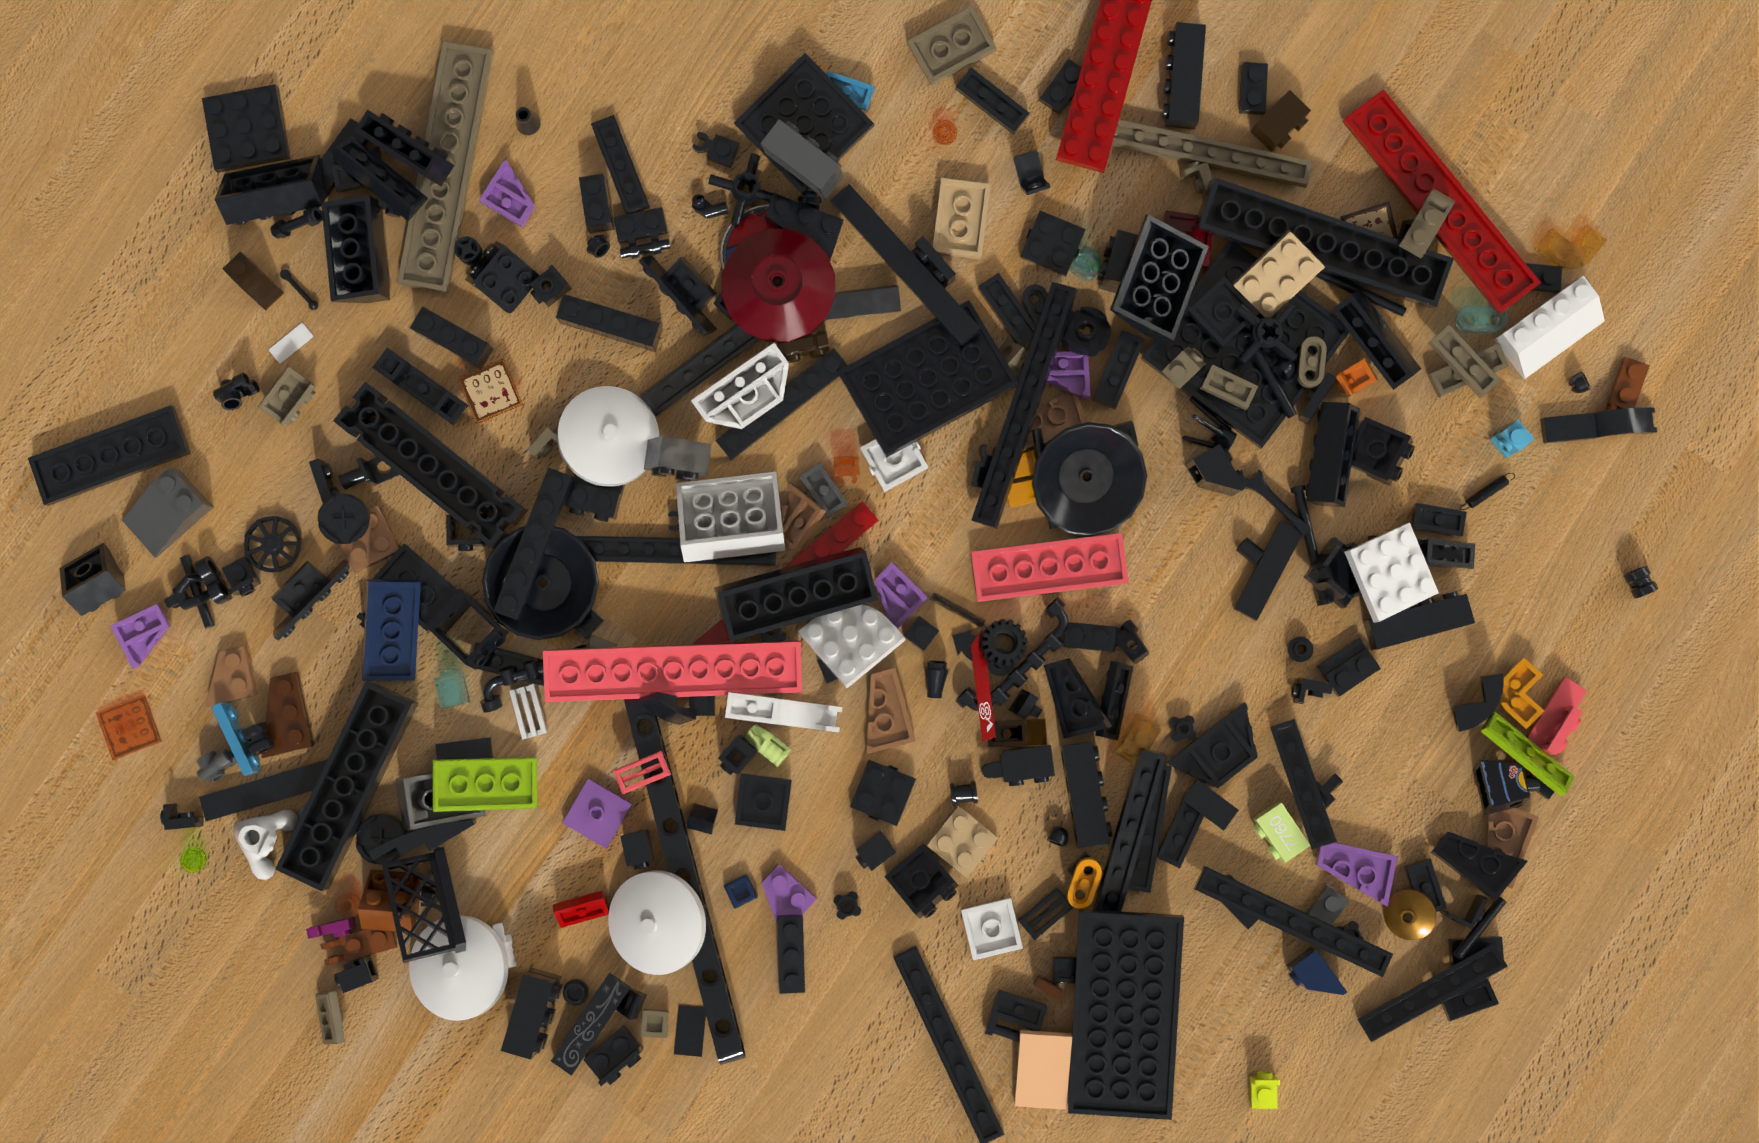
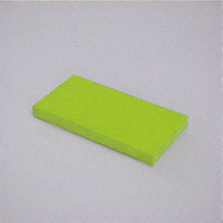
[432,757,537,812]

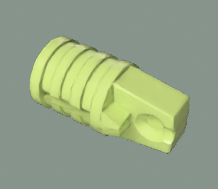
[745,724,792,767]

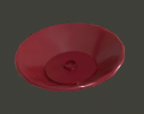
[721,229,835,342]

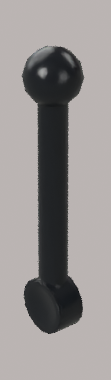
[280,270,318,310]

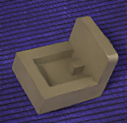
[1162,346,1206,389]

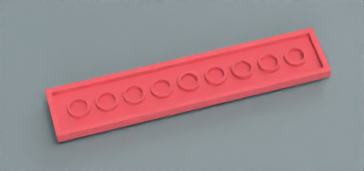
[543,640,802,702]

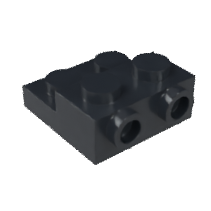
[1351,417,1415,486]
[564,474,625,522]
[884,844,959,919]

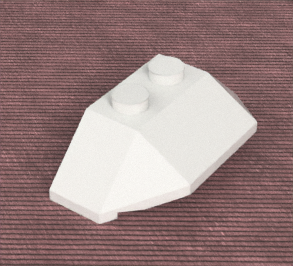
[691,343,789,429]

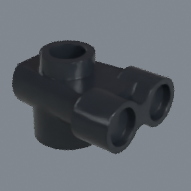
[213,372,260,410]
[1116,620,1149,664]

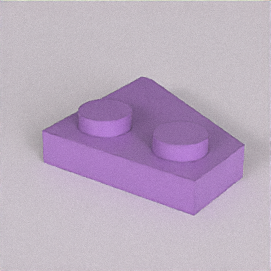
[110,603,171,669]
[762,864,817,923]

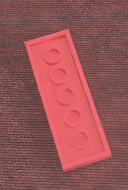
[971,533,1129,602]

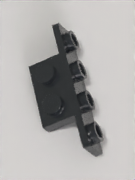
[639,256,717,335]
[271,560,350,641]

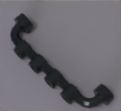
[955,597,1069,711]
[480,645,587,713]

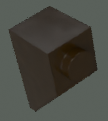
[222,251,284,310]
[988,719,1047,747]

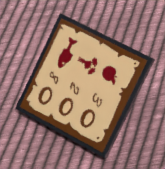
[1340,201,1398,239]

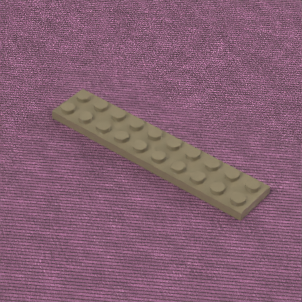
[397,41,494,293]

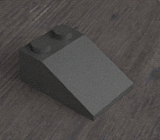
[122,467,213,558]
[396,772,486,830]

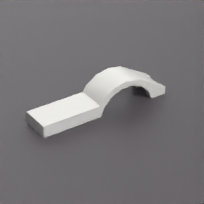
[725,692,842,732]

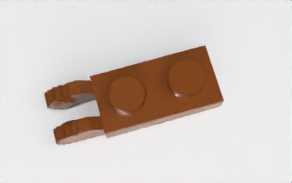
[1606,357,1650,411]
[320,929,397,965]

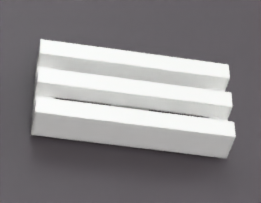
[509,684,548,740]

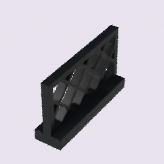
[382,847,466,963]

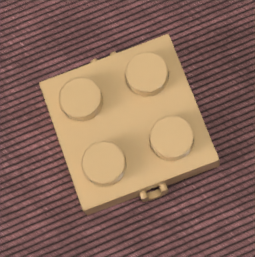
[926,806,998,878]

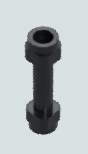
[270,207,324,239]

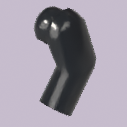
[692,194,728,219]

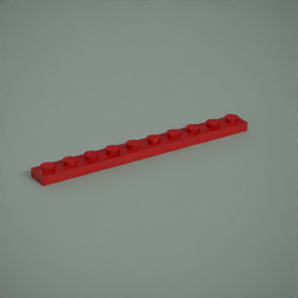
[693,501,879,644]

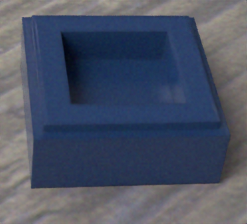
[724,874,758,909]

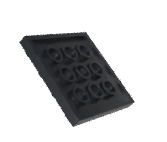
[734,53,875,194]

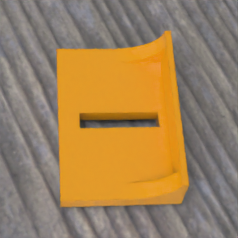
[1007,450,1036,508]

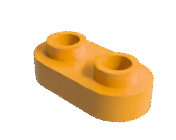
[1067,857,1102,909]

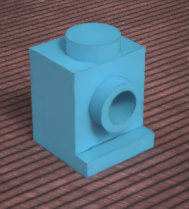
[1490,419,1534,458]

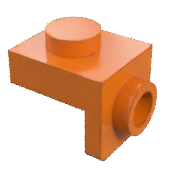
[1335,358,1379,397]

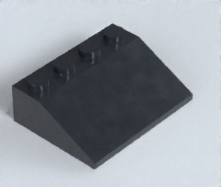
[1110,214,1209,341]

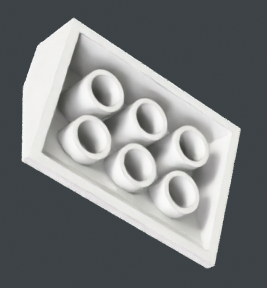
[676,472,785,562]

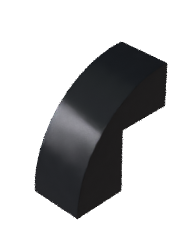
[1453,673,1504,732]

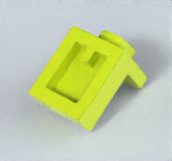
[1249,1071,1280,1109]

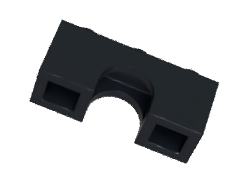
[410,306,494,370]

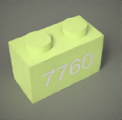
[1251,802,1310,863]

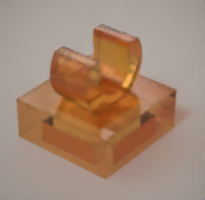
[834,456,860,484]

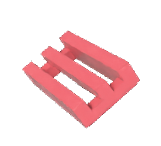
[613,751,671,794]

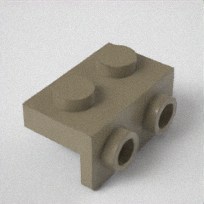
[258,366,316,426]

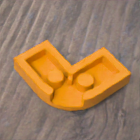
[1500,658,1544,729]

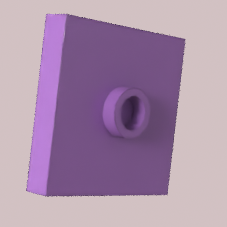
[563,778,633,848]

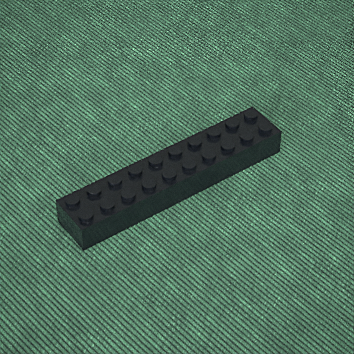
[1193,177,1454,308]

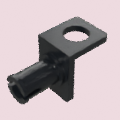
[338,457,400,490]

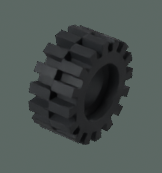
[979,619,1028,668]

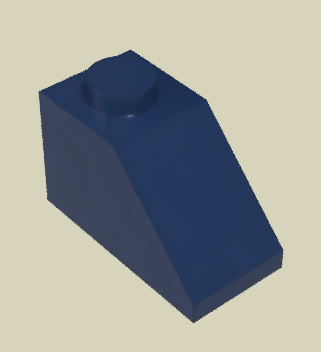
[1287,947,1347,995]

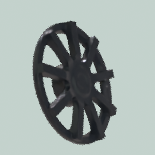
[244,516,301,573]

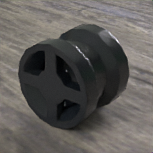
[454,236,483,265]

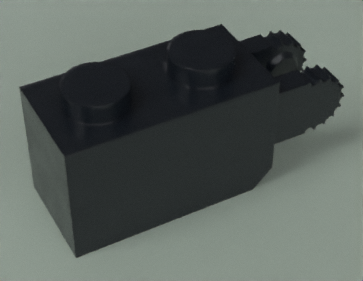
[981,745,1055,786]

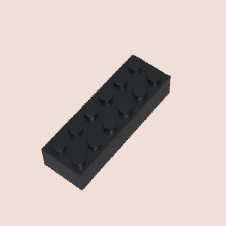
[714,547,878,642]

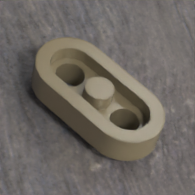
[1297,336,1327,388]

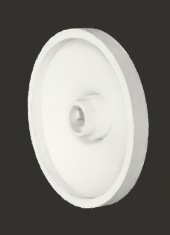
[557,386,659,486]
[608,870,706,975]
[409,915,508,1021]

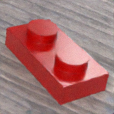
[553,891,609,928]

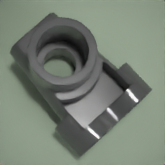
[197,749,237,782]

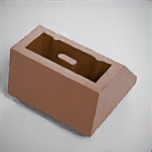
[358,869,422,932]

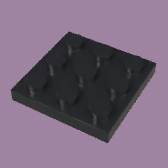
[202,84,291,173]

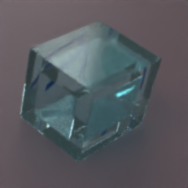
[434,669,470,708]

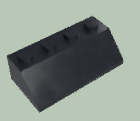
[214,155,326,225]
[321,195,390,303]

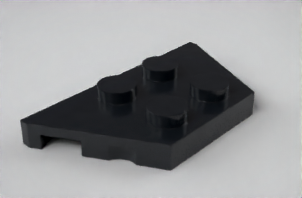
[1167,702,1258,788]

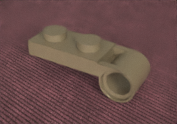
[1399,188,1455,258]

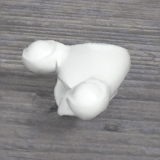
[234,809,298,880]

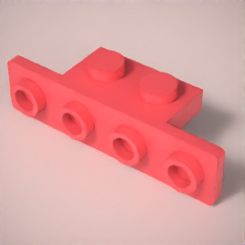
[1512,678,1586,775]

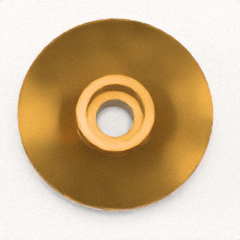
[1384,889,1436,940]

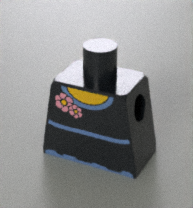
[1473,760,1540,815]

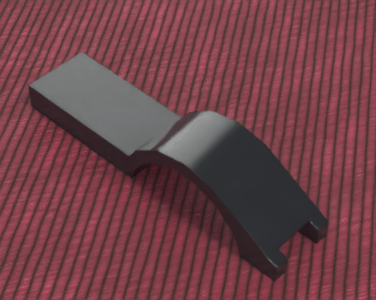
[1541,407,1657,444]

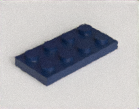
[362,579,421,681]

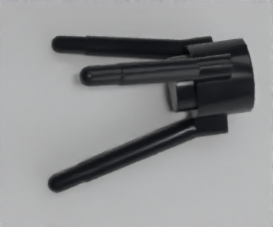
[1182,397,1237,450]

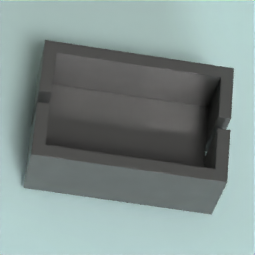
[760,119,844,200]

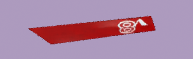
[970,629,996,742]

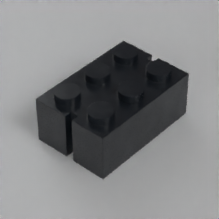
[501,968,563,1060]

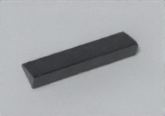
[333,136,428,221]

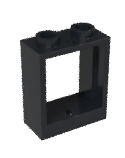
[426,588,509,670]

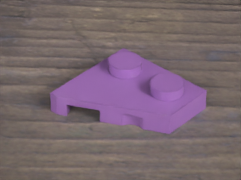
[479,160,536,228]
[1047,351,1090,400]
[874,562,928,629]

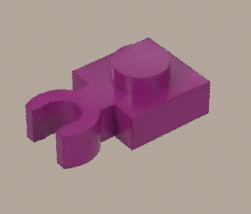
[306,917,357,939]

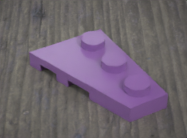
[1315,843,1397,907]

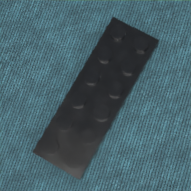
[28,405,190,506]

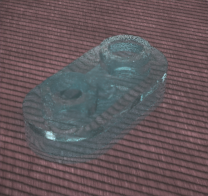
[1455,306,1508,334]

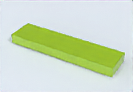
[1481,711,1575,797]

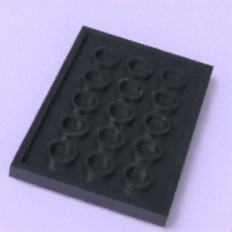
[837,300,1019,458]

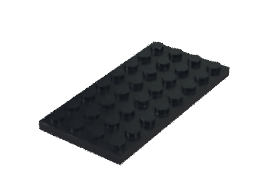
[1068,909,1184,1120]

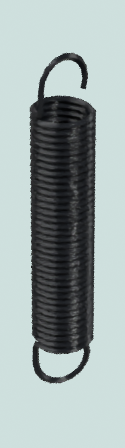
[1460,473,1515,510]

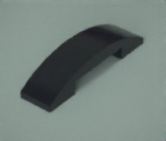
[372,348,468,426]

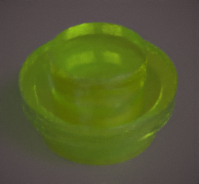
[180,847,207,873]

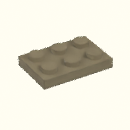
[907,6,996,86]

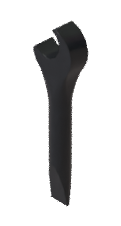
[1240,469,1311,536]

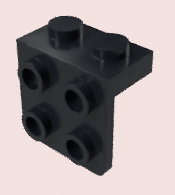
[465,241,539,313]

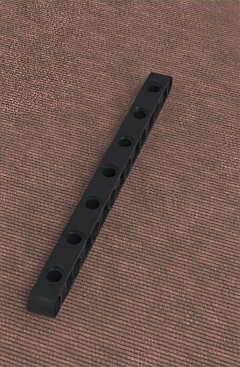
[624,699,746,1065]

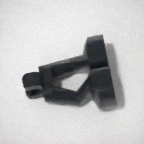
[164,556,232,610]

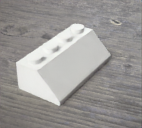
[1494,276,1605,379]

